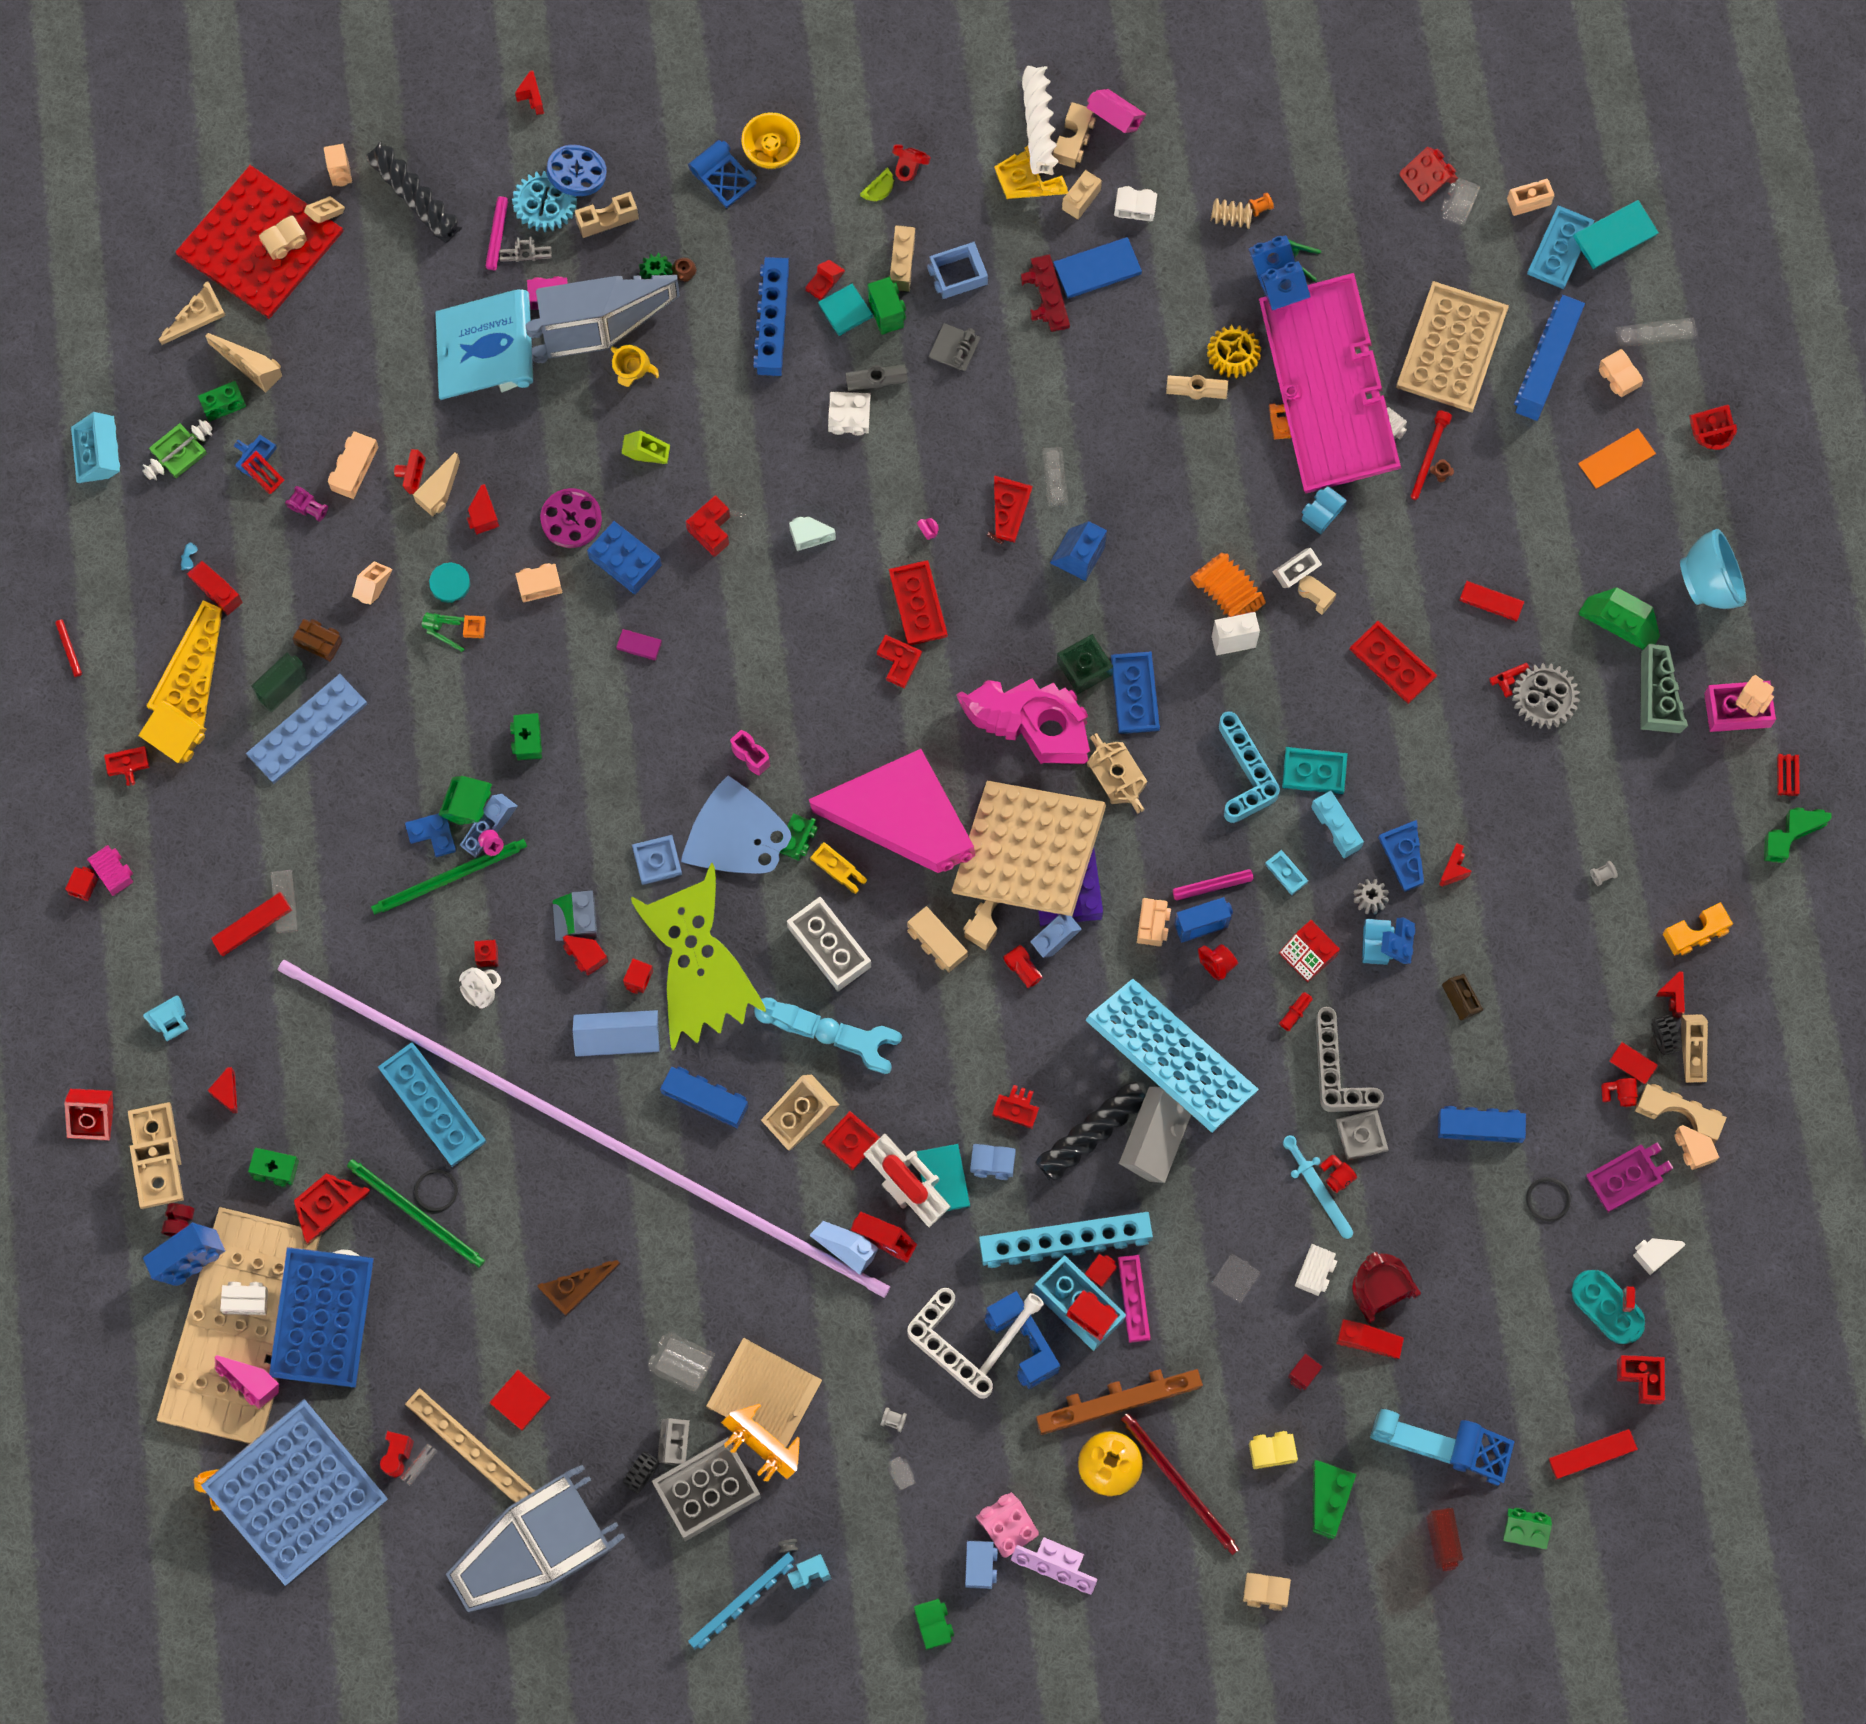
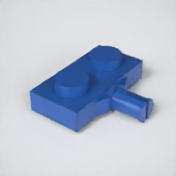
[234,435,277,479]

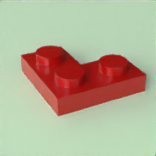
[877,635,922,689]

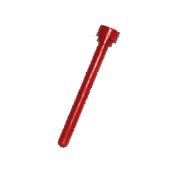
[1411,410,1452,500]

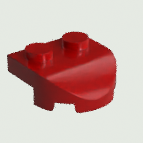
[1689,405,1737,450]

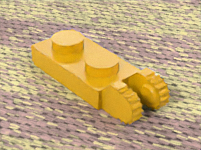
[810,842,867,894]

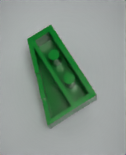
[1313,1460,1356,1539]

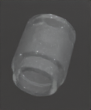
[887,1457,916,1491]

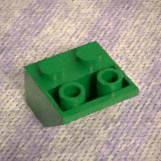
[439,776,492,825]

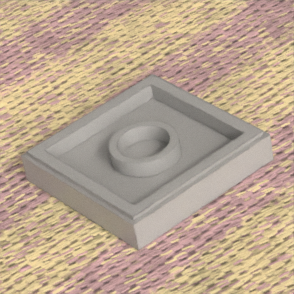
[1336,1110,1389,1161]

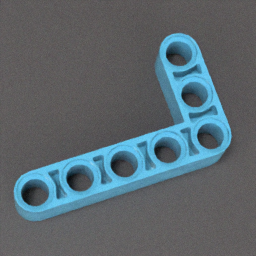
[1219,712,1280,823]
[1370,1409,1456,1464]

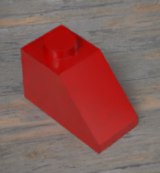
[467,484,499,535]

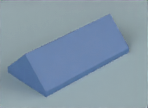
[573,1010,660,1056]

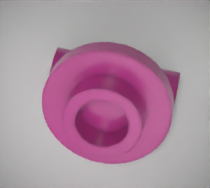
[917,518,939,540]

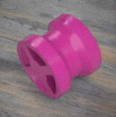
[478,829,504,856]

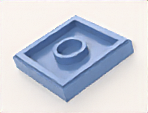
[632,835,682,885]

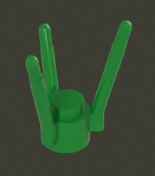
[1288,239,1321,282]
[422,612,464,652]

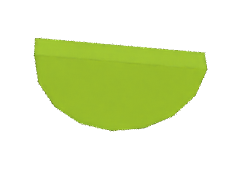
[860,168,894,201]

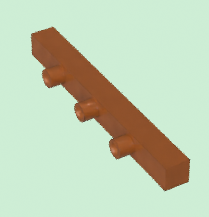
[1036,1369,1203,1435]

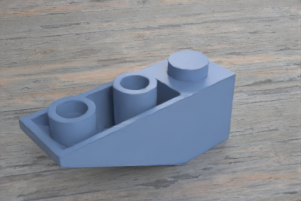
[460,794,517,858]

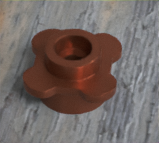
[1430,459,1454,482]

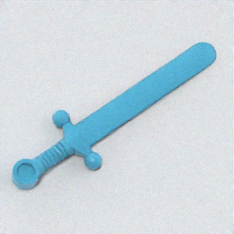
[1283,1135,1353,1239]

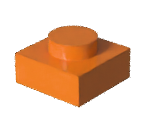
[463,615,486,638]

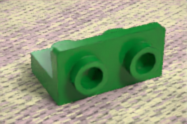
[778,813,818,861]

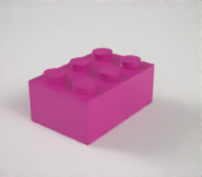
[1704,681,1776,732]

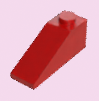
[187,561,243,616]
[1336,1319,1404,1359]

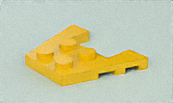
[994,146,1068,199]

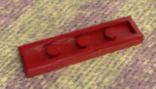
[211,892,292,956]
[1548,1429,1637,1480]

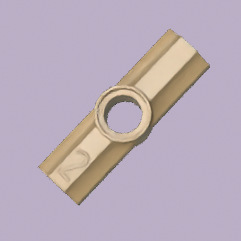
[1166,375,1228,399]

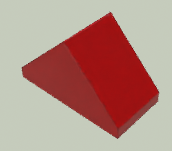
[208,1067,238,1113]

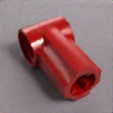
[1003,945,1043,989]

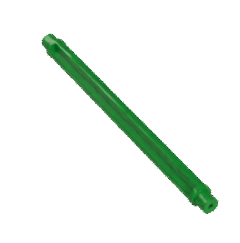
[371,839,527,915]
[347,1159,485,1268]

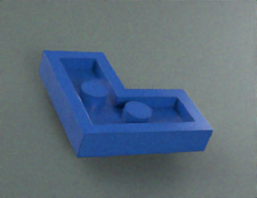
[405,813,456,857]
[1381,917,1415,964]

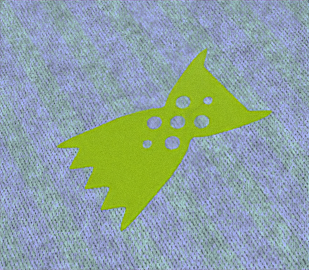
[631,863,766,1050]

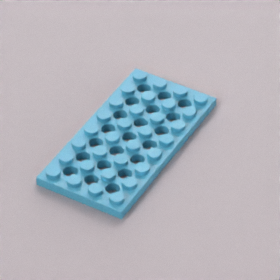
[1086,979,1259,1133]

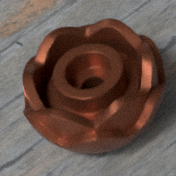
[671,258,696,281]

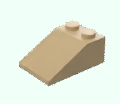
[761,1075,839,1150]

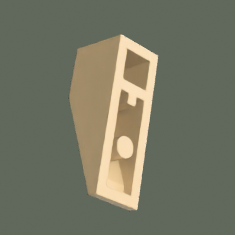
[413,453,460,516]
[1681,1014,1708,1083]

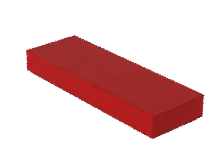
[1459,581,1524,622]

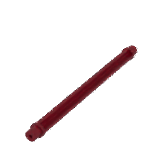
[1121,1413,1240,1555]

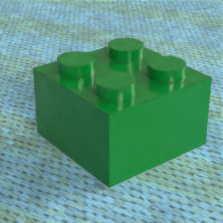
[867,277,906,335]

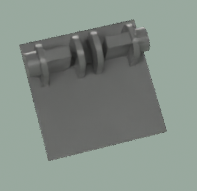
[928,323,981,372]

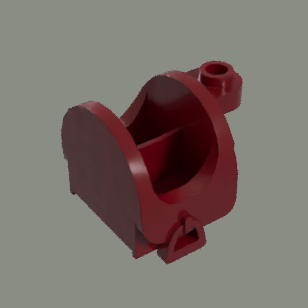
[1352,1252,1421,1324]

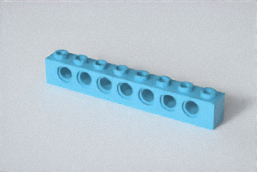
[979,1212,1153,1268]

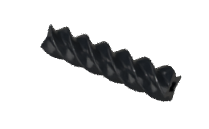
[366,141,462,242]
[1035,1082,1146,1181]

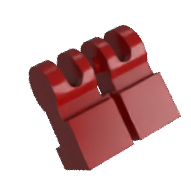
[380,1431,414,1478]

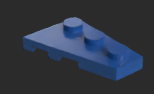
[1378,820,1424,892]

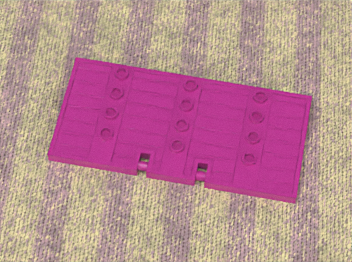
[1259,273,1401,494]

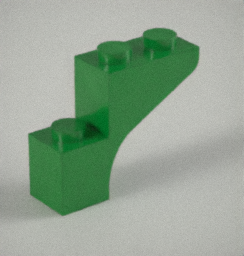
[1764,808,1831,863]

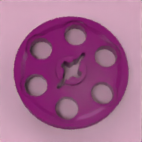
[540,488,602,548]

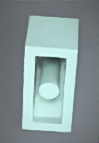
[789,517,836,551]

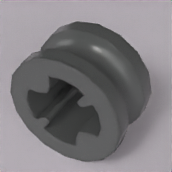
[778,1539,799,1554]

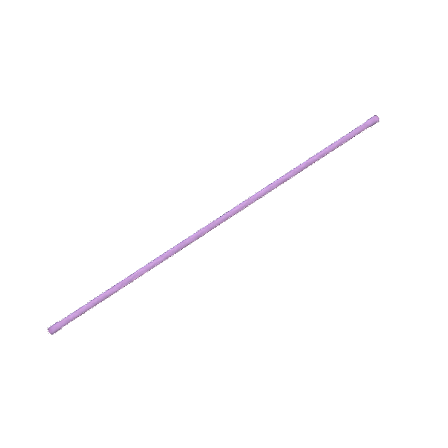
[278,960,890,1298]

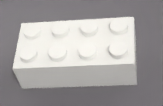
[787,897,871,991]

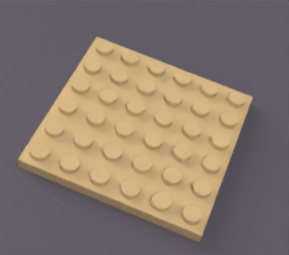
[952,781,1106,916]

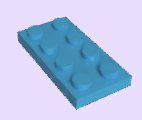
[1527,206,1595,289]

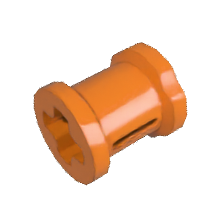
[1248,193,1274,217]

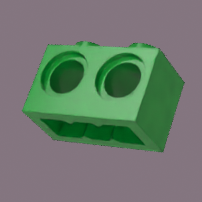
[198,381,246,422]

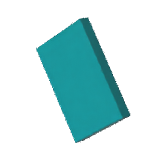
[1282,747,1348,794]
[916,1144,970,1211]

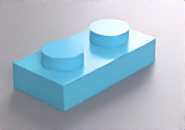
[1265,850,1308,895]

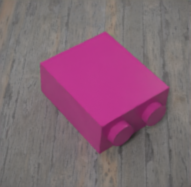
[1086,89,1146,133]

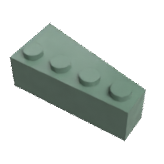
[1640,644,1688,733]

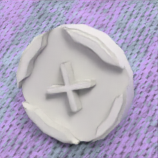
[459,968,501,1009]

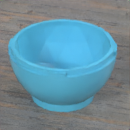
[1680,529,1746,609]

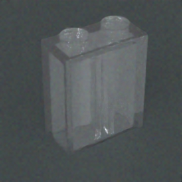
[648,1331,716,1396]

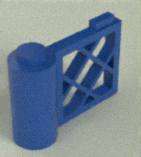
[688,140,757,208]
[1450,1420,1515,1486]

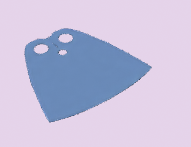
[681,776,791,874]

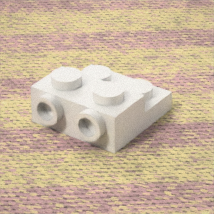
[828,392,870,435]

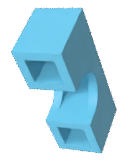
[1311,791,1364,858]

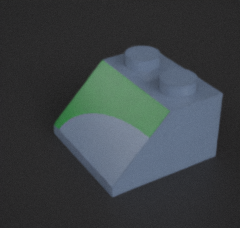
[553,890,597,941]

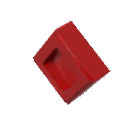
[1623,1286,1635,1312]

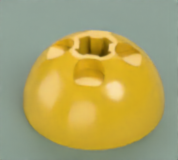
[741,113,800,169]
[1078,1431,1143,1496]

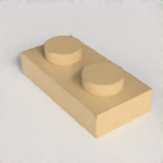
[304,196,345,223]

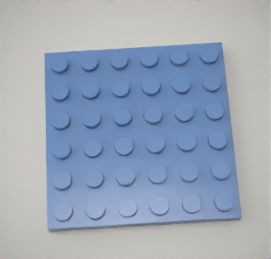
[201,1399,388,1586]

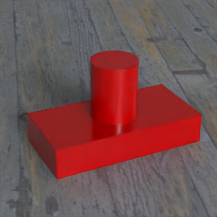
[394,449,426,495]

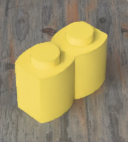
[1249,1431,1298,1469]

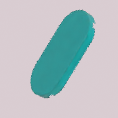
[1571,1270,1645,1344]

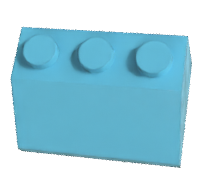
[71,412,120,483]

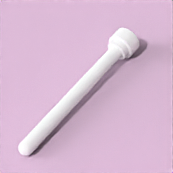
[979,1294,1043,1375]

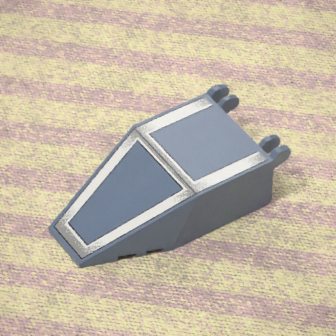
[525,275,680,363]
[446,1465,625,1612]

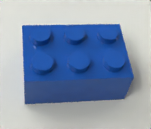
[587,521,662,595]
[143,1223,225,1286]

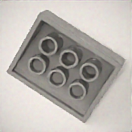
[652,1438,761,1541]

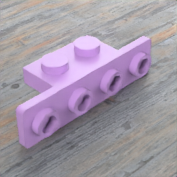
[1011,1537,1097,1594]

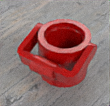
[1198,944,1238,981]

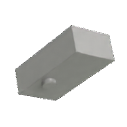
[1119,1087,1191,1183]

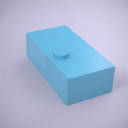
[1032,1255,1126,1351]

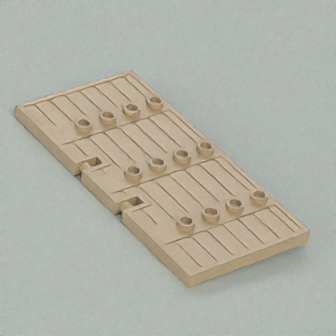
[157,1207,321,1444]

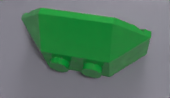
[1578,587,1660,650]

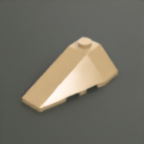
[205,333,282,392]

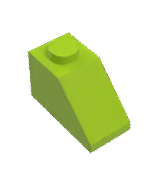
[621,430,670,464]

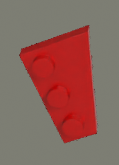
[994,475,1033,543]

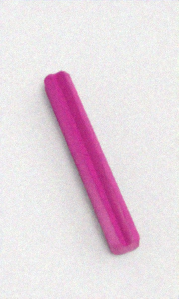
[486,196,508,271]
[1172,869,1253,900]

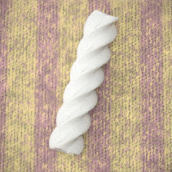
[1022,66,1058,175]

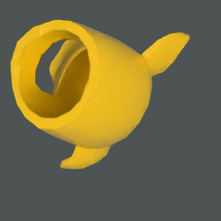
[611,345,659,387]

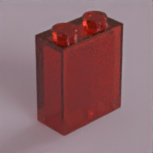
[1426,1508,1463,1571]

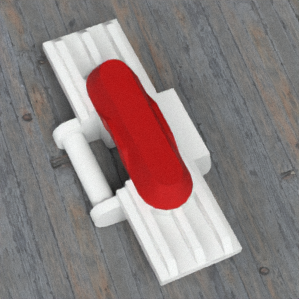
[864,1134,951,1227]

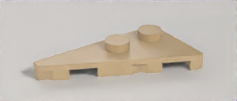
[159,282,225,345]

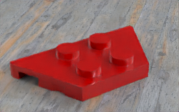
[294,1173,370,1245]

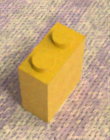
[138,701,207,763]

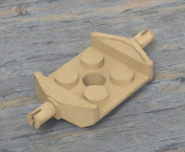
[1087,733,1147,814]

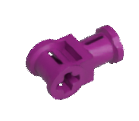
[285,486,328,522]

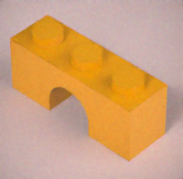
[1663,902,1733,956]

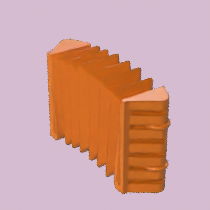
[1190,552,1266,617]

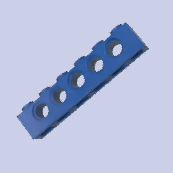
[754,257,789,376]

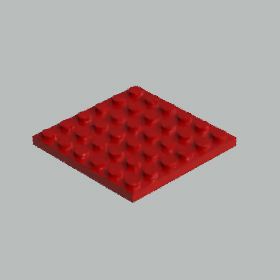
[176,165,344,319]

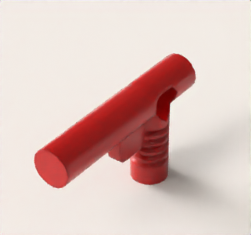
[1489,663,1529,698]

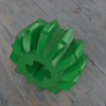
[639,252,673,279]

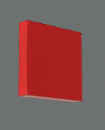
[822,1111,880,1170]
[489,1370,551,1431]

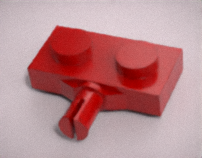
[104,746,150,786]

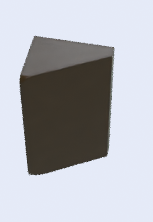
[1442,974,1483,1021]

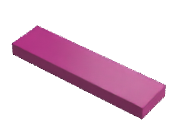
[1118,1255,1150,1343]

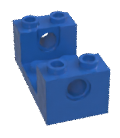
[1248,235,1311,311]
[984,1291,1060,1389]

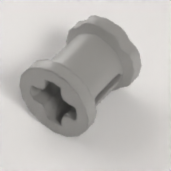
[1590,861,1618,886]
[880,1407,907,1432]

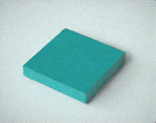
[818,284,873,336]

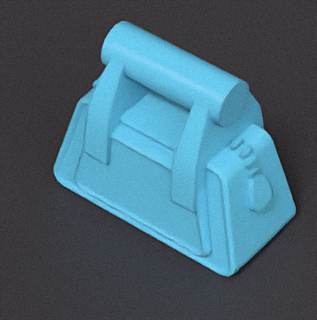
[143,996,189,1041]

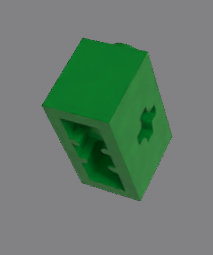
[510,713,542,760]
[248,1148,299,1187]

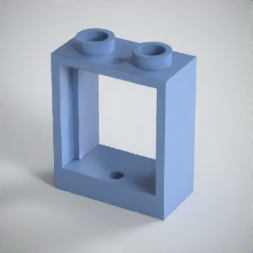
[927,242,988,299]

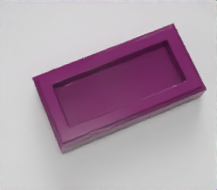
[616,629,662,661]

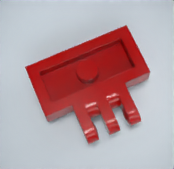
[992,1085,1039,1129]

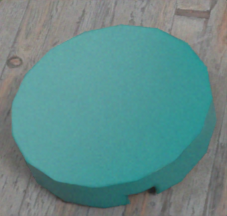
[429,562,470,603]

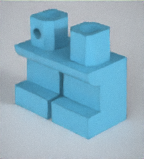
[787,1554,831,1590]

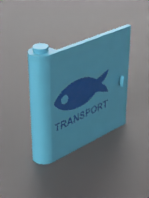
[436,289,533,400]

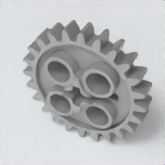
[1512,663,1580,729]

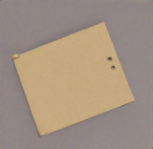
[706,1338,822,1448]

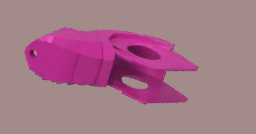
[956,679,1090,764]

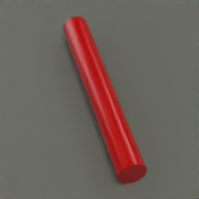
[55,620,82,677]

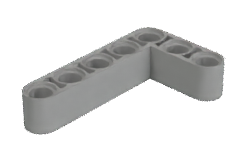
[1316,1007,1384,1112]

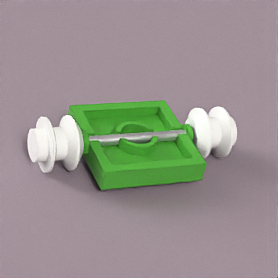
[143,419,213,481]

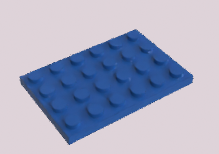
[269,1247,374,1387]

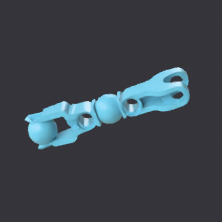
[754,998,902,1074]

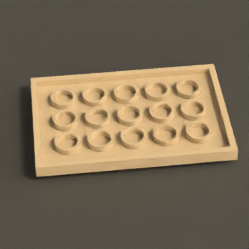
[1396,281,1509,412]

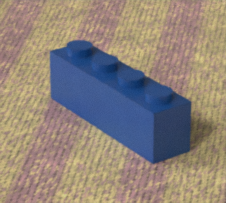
[660,1066,748,1129]
[1438,1106,1526,1143]

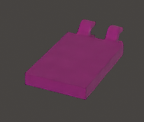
[1586,1142,1673,1212]

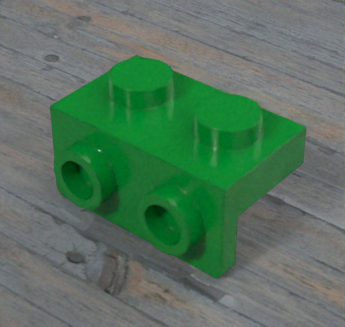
[1503,1508,1552,1549]

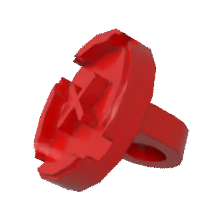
[892,144,931,181]

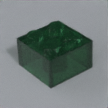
[1056,634,1114,695]

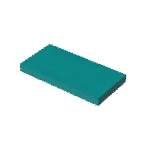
[1573,200,1659,269]

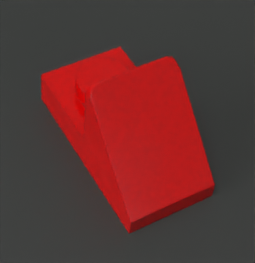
[515,71,544,115]
[805,260,845,300]
[1439,843,1472,887]
[1656,972,1685,1017]

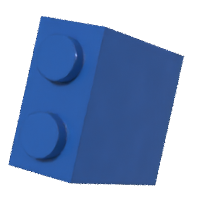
[1050,521,1107,581]

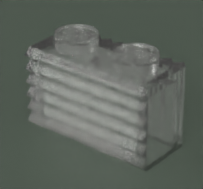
[1441,178,1480,226]

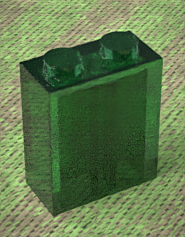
[251,653,307,713]

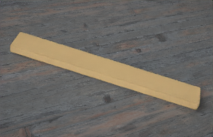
[405,1388,535,1503]

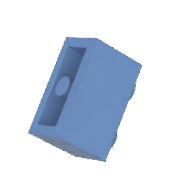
[1030,915,1082,958]
[965,1541,997,1589]

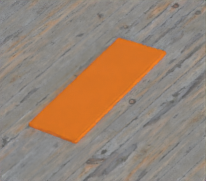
[1578,428,1656,489]

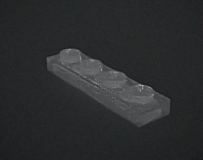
[1615,317,1698,348]

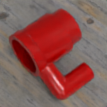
[1601,1078,1638,1107]
[1319,1155,1357,1193]

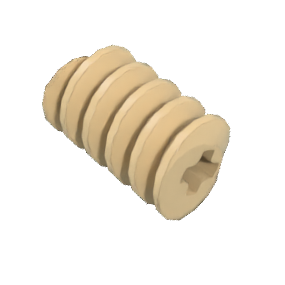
[1210,198,1253,229]

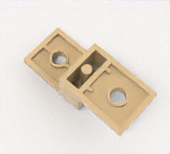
[128,1102,184,1209]

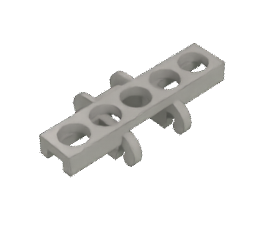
[499,237,552,262]

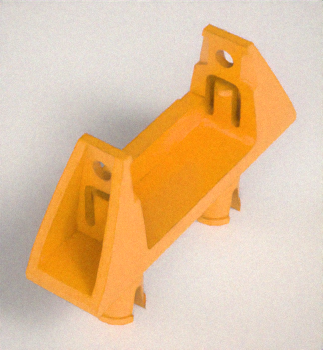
[721,1404,799,1481]

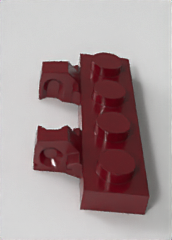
[1020,254,1070,332]

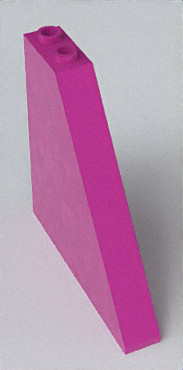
[809,749,976,873]

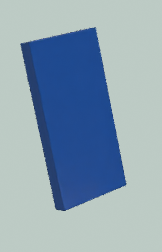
[1053,237,1142,299]
[1111,652,1160,734]

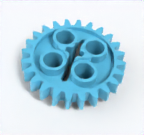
[512,171,577,232]

